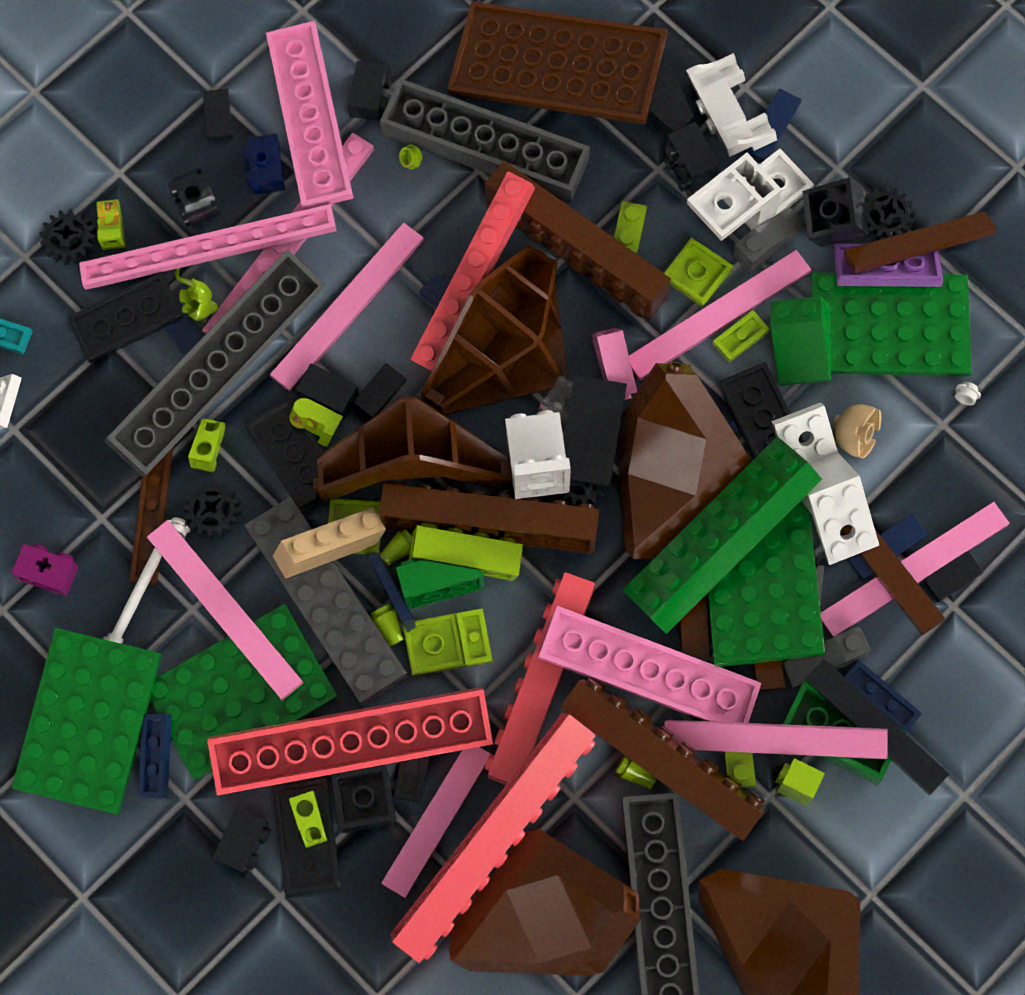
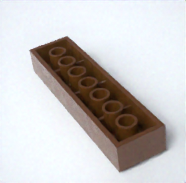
[485,160,671,321]
[379,481,599,554]
[560,677,767,841]

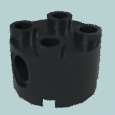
[168,168,221,227]

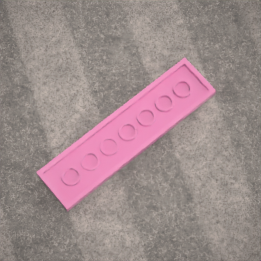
[266,21,354,210]
[538,606,761,723]

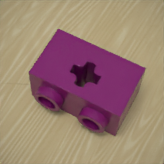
[11,543,79,597]

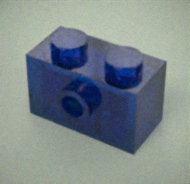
[243,133,286,195]

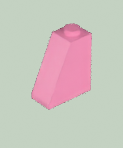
[590,328,637,400]

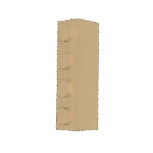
[273,507,386,579]

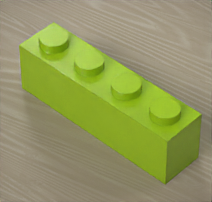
[409,523,523,581]

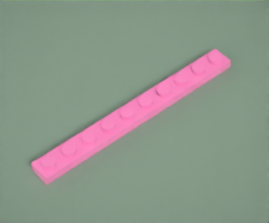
[202,133,374,335]
[79,204,337,290]

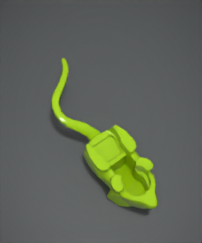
[175,268,218,323]

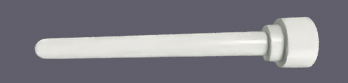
[103,547,162,644]

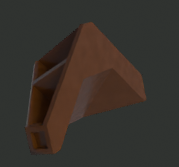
[421,245,568,415]
[617,362,752,559]
[313,395,512,502]
[449,828,640,976]
[699,869,861,995]

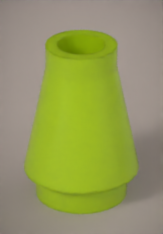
[379,528,412,567]
[371,604,404,647]
[615,755,657,790]

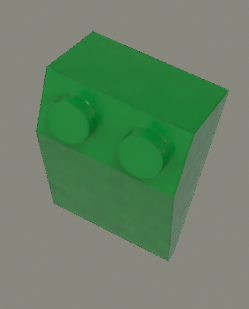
[771,295,831,386]
[396,559,485,610]

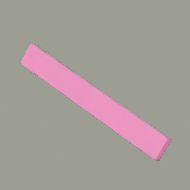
[270,223,424,392]
[629,250,811,381]
[821,502,1010,638]
[147,520,304,701]
[665,720,888,759]

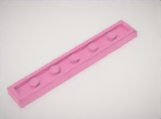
[382,747,490,899]

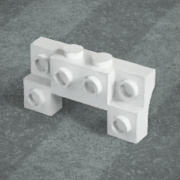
[686,54,777,157]

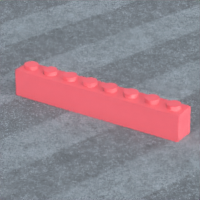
[410,171,535,371]
[485,572,595,785]

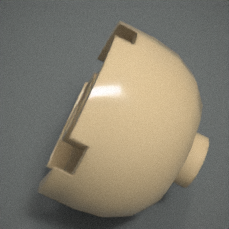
[832,404,882,458]

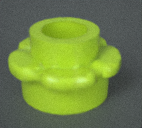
[399,144,422,170]

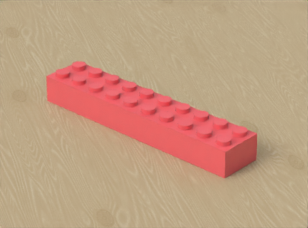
[207,687,493,795]
[390,712,596,963]

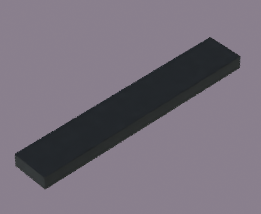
[805,659,949,796]

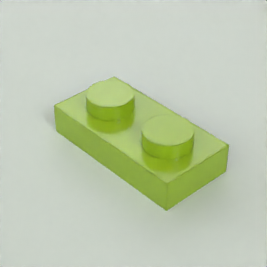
[614,201,647,254]
[712,310,770,363]
[456,608,493,668]
[724,751,756,788]

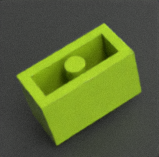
[775,758,825,807]

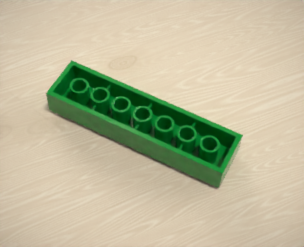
[623,436,822,634]

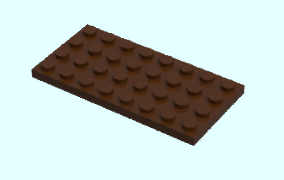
[447,1,667,125]

